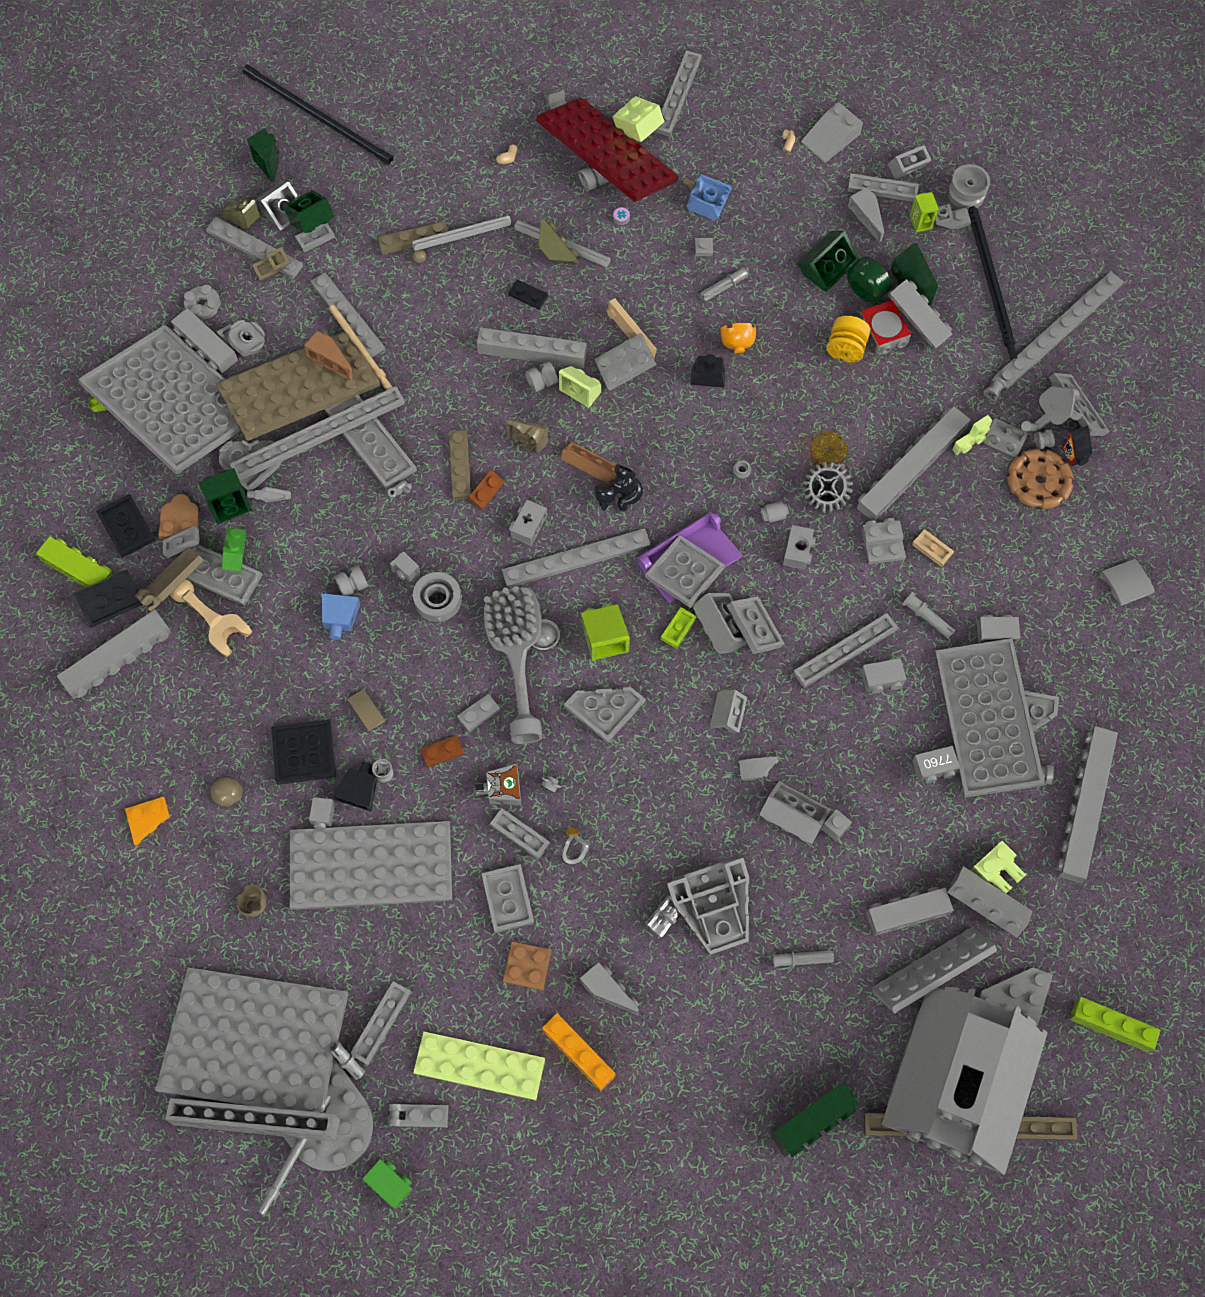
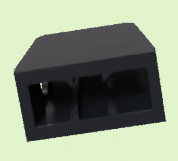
[690,354,726,388]
[333,762,377,812]

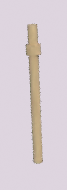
[329,304,392,391]

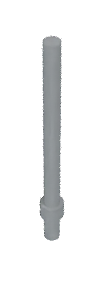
[257,1095,331,1215]

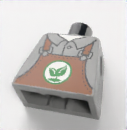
[476,764,522,805]

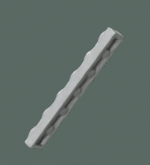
[654,50,702,137]
[206,217,303,279]
[310,273,385,357]
[793,613,898,688]

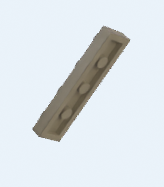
[449,430,471,500]

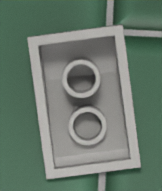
[801,102,863,163]

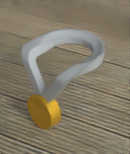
[562,827,589,864]

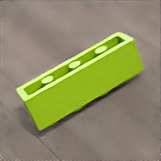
[36,536,113,587]
[1069,997,1161,1053]

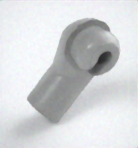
[388,481,412,497]

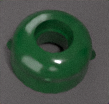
[847,256,892,302]

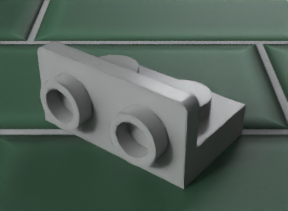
[983,418,1028,457]

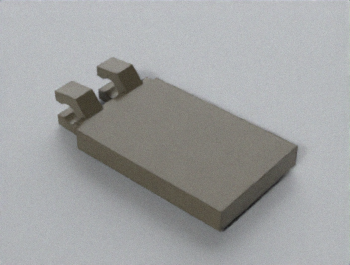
[135,546,204,611]

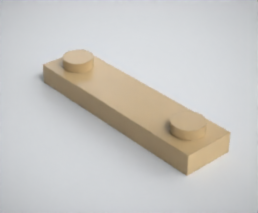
[607,298,657,358]

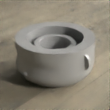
[413,572,462,622]

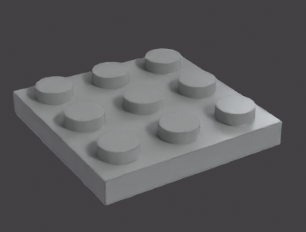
[645,535,725,608]

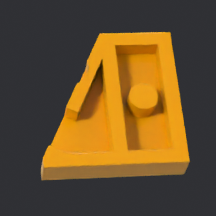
[125,797,170,846]

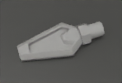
[247,487,291,503]

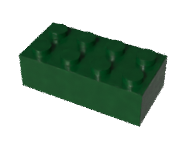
[770,1082,858,1157]

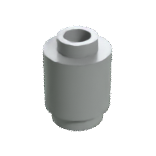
[760,501,789,523]

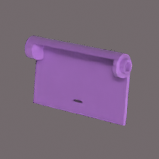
[636,512,743,603]

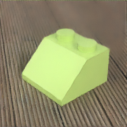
[559,366,601,408]

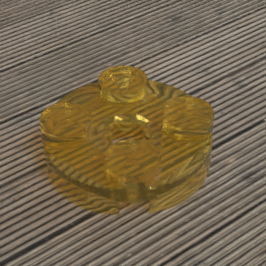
[810,432,848,467]

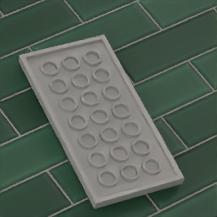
[935,638,1045,798]
[290,821,453,910]

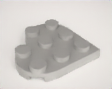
[219,440,281,491]

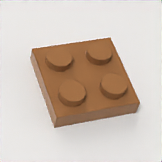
[503,942,552,991]

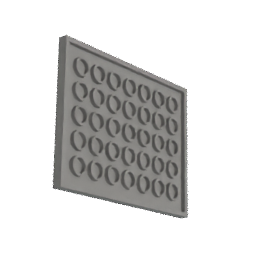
[78,325,240,475]
[155,968,349,1113]

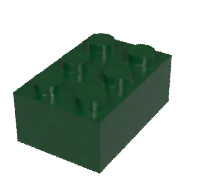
[198,468,252,525]

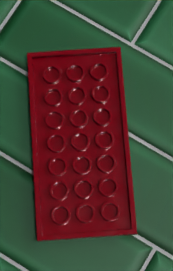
[536,97,679,202]

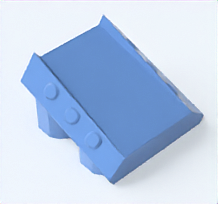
[686,174,732,221]

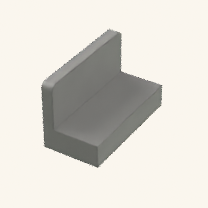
[710,690,747,733]

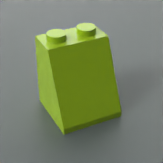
[581,604,630,661]

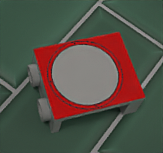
[859,300,911,354]

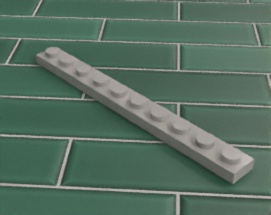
[994,271,1124,390]
[229,386,405,481]

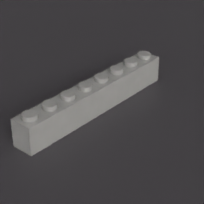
[857,407,971,521]
[1057,726,1118,884]
[165,1098,340,1142]

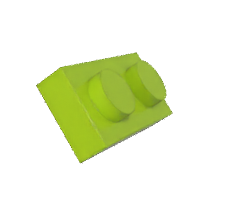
[661,607,697,649]

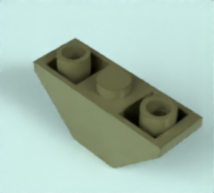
[221,199,260,229]
[539,219,580,264]

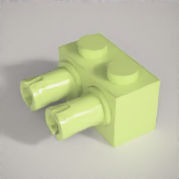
[970,841,1027,894]

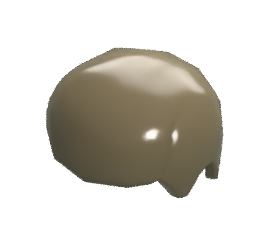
[210,777,243,807]
[237,884,267,918]

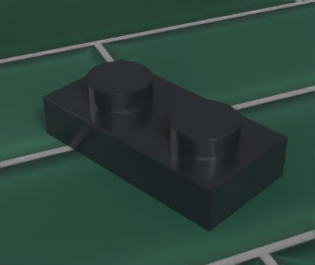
[509,279,548,310]

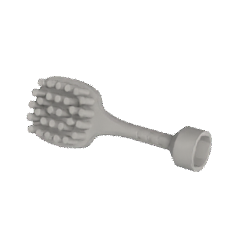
[484,586,543,744]

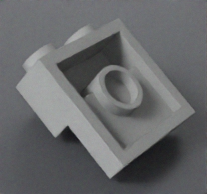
[861,518,906,564]

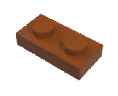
[467,470,505,510]
[420,735,464,768]

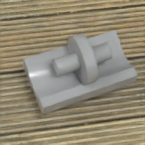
[646,895,680,937]

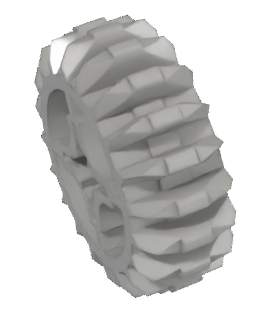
[803,462,853,512]

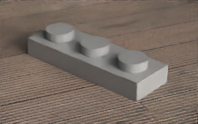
[490,808,550,859]

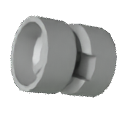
[578,167,609,192]
[525,361,558,393]
[333,565,368,596]

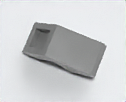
[935,204,971,229]

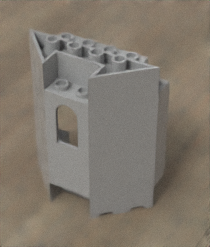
[881,987,1048,1175]

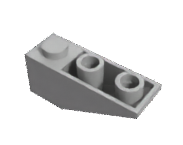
[580,962,639,1015]

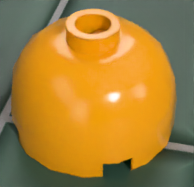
[720,323,756,353]

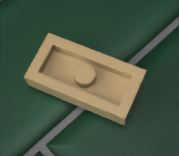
[912,529,954,567]

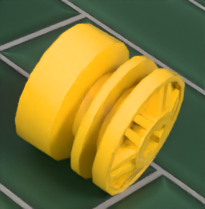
[826,316,871,363]

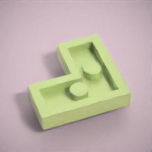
[952,415,992,455]

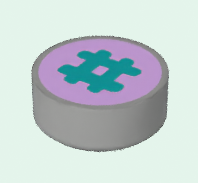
[613,207,630,225]

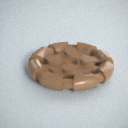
[1007,449,1074,509]

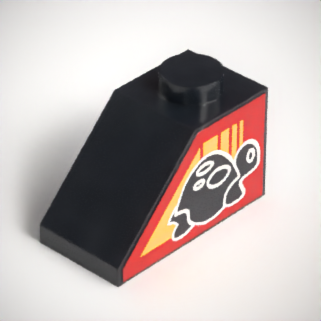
[1062,426,1093,466]

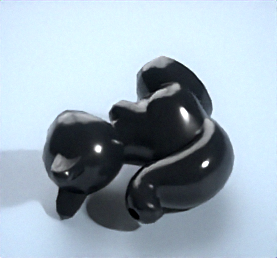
[594,464,643,511]

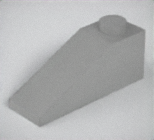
[848,187,884,242]

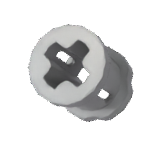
[984,377,1007,401]

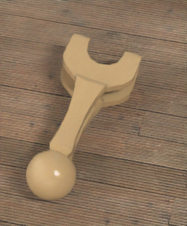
[170,579,253,657]

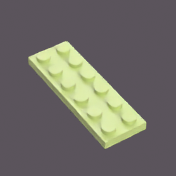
[413,1032,545,1100]

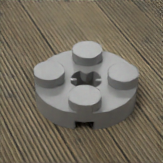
[184,285,221,320]
[227,320,265,357]

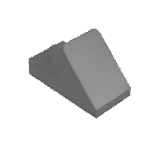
[543,89,566,110]

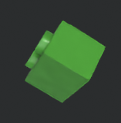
[222,528,246,572]
[362,1159,413,1210]

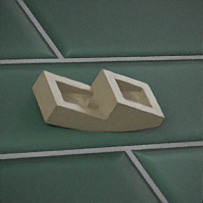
[252,247,291,282]
[347,689,385,732]

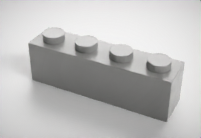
[888,279,952,349]
[171,308,238,374]
[947,866,1033,938]
[866,887,954,936]

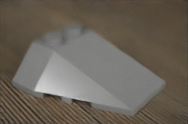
[667,857,749,955]

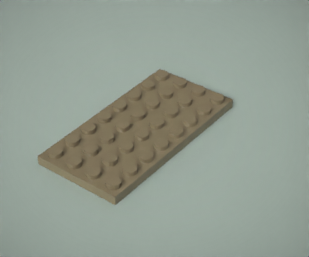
[216,332,380,441]

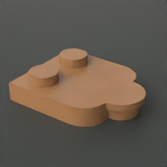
[159,494,200,539]

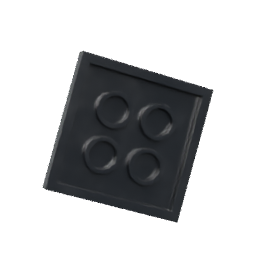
[271,719,336,785]

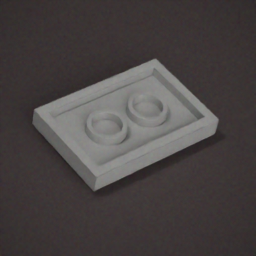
[594,333,657,391]
[727,596,785,654]
[481,864,534,933]

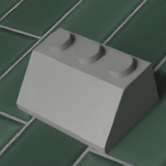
[692,593,747,654]
[759,781,831,844]

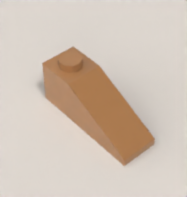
[304,331,353,381]

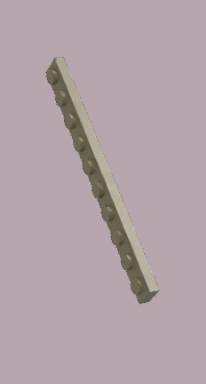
[864,1113,1077,1140]

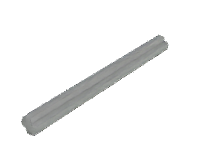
[412,215,511,251]
[514,220,610,267]

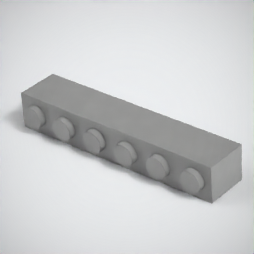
[477,328,587,369]
[57,610,171,699]

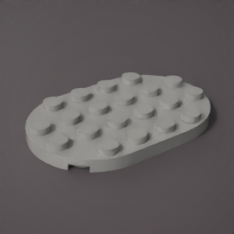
[283,1059,373,1171]

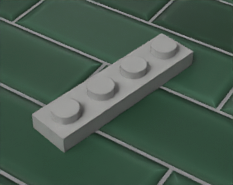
[848,174,919,202]
[351,981,411,1066]

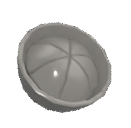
[533,619,560,650]

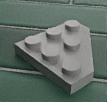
[564,687,646,743]
[1024,691,1059,732]
[979,967,1053,1027]

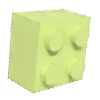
[612,96,664,142]

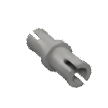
[329,1041,365,1080]

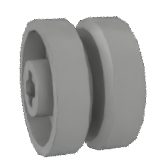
[948,164,990,210]

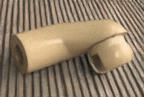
[782,129,795,153]
[496,145,518,165]

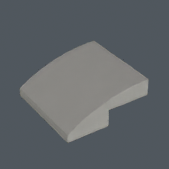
[1102,559,1155,606]

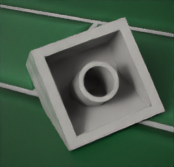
[255,181,298,231]

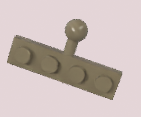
[377,221,448,264]

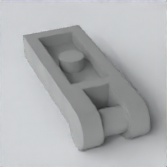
[388,1104,449,1128]

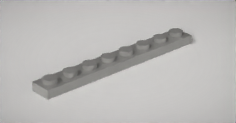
[502,528,651,588]

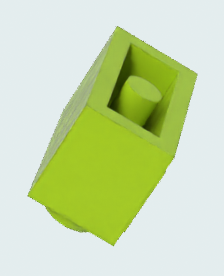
[910,192,939,232]

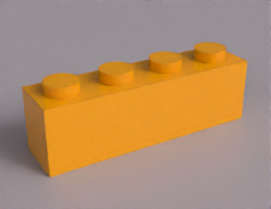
[542,1013,616,1092]

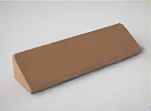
[560,442,617,485]

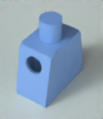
[322,594,360,640]

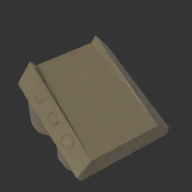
[507,419,550,454]

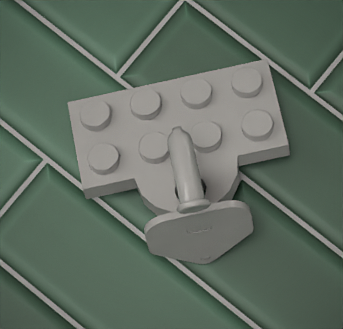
[1021,373,1110,436]

